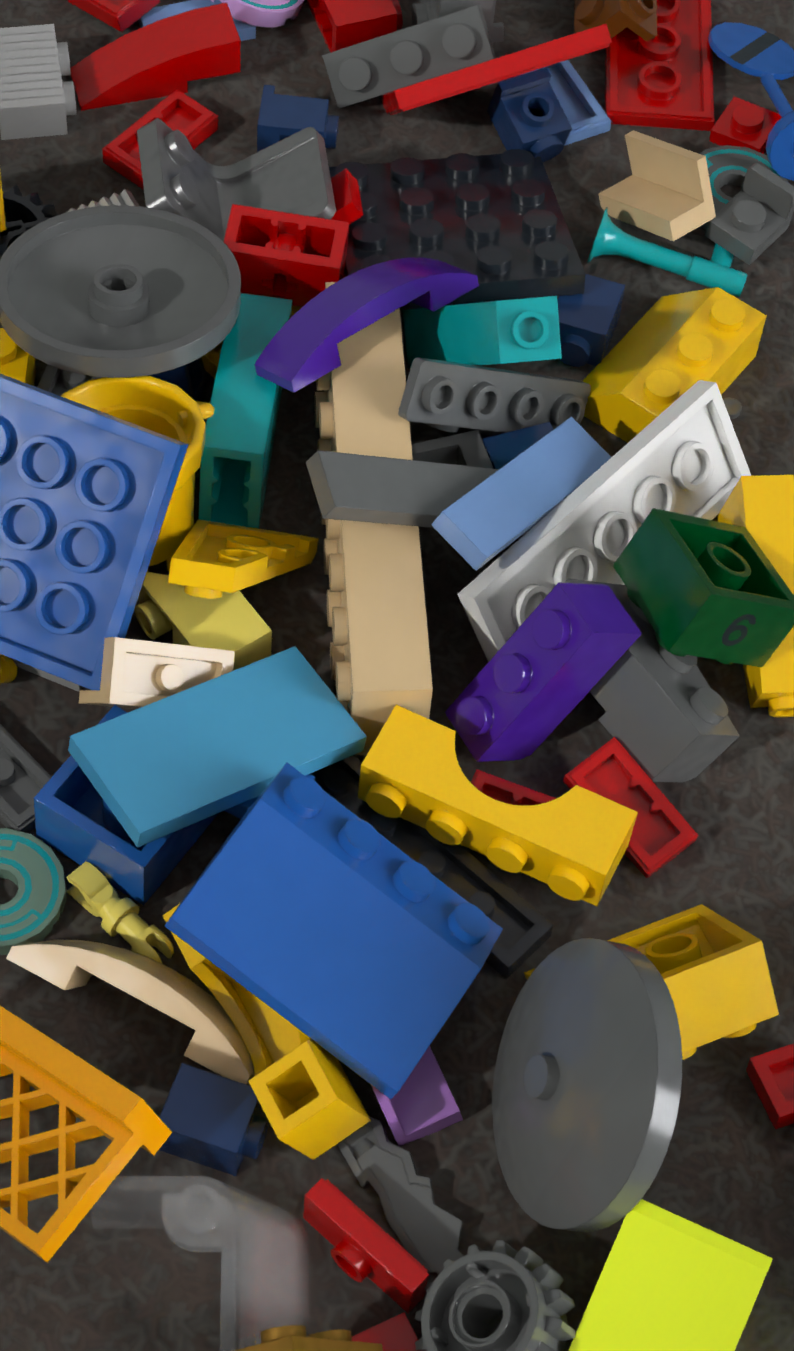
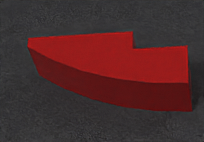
[70,2,241,111]

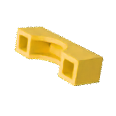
[358,705,638,907]
[163,904,371,1160]

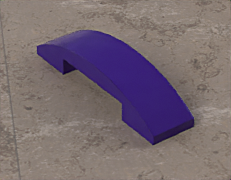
[254,257,479,393]

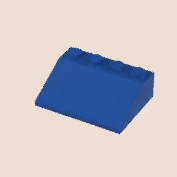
[164,762,503,1099]

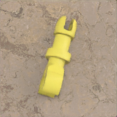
[66,861,174,964]

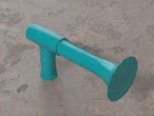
[587,207,748,297]

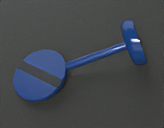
[708,22,794,181]

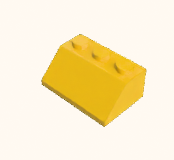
[583,287,767,443]
[524,904,779,1060]

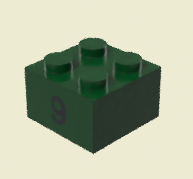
[613,508,794,667]

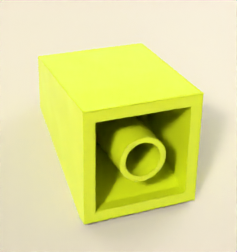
[568,1199,773,1351]

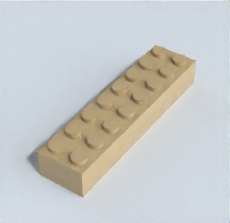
[314,282,433,755]

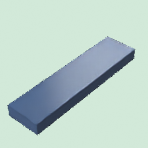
[431,416,611,571]

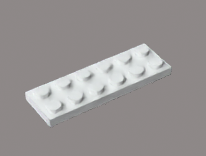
[457,380,751,662]

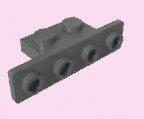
[398,357,591,437]

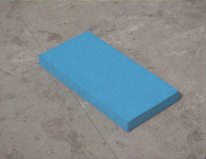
[68,646,367,848]

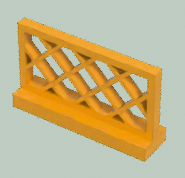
[0,1006,172,1263]

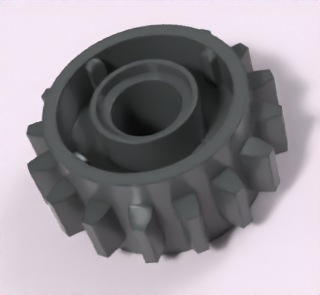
[415,1240,576,1351]

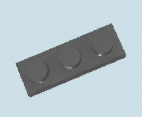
[322,5,496,109]

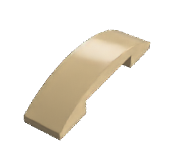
[6,940,255,1086]

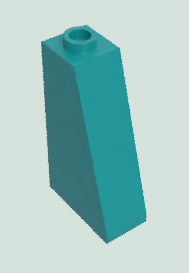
[199,293,292,529]
[402,296,562,368]

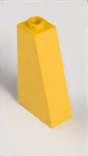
[717,475,794,717]

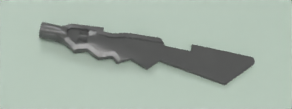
[337,1117,503,1337]

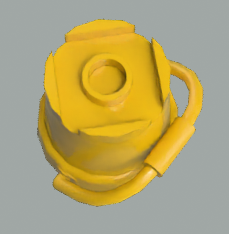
[61,376,214,573]

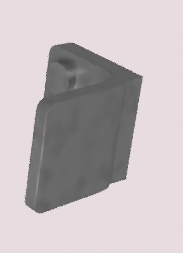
[137,118,336,241]

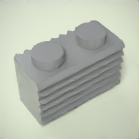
[0,24,77,140]

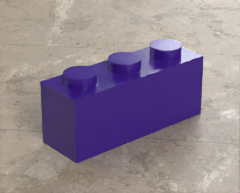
[445,583,642,762]

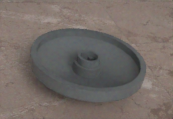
[0,205,241,378]
[492,938,682,1232]

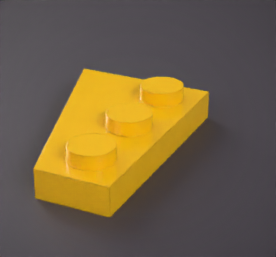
[168,519,319,599]

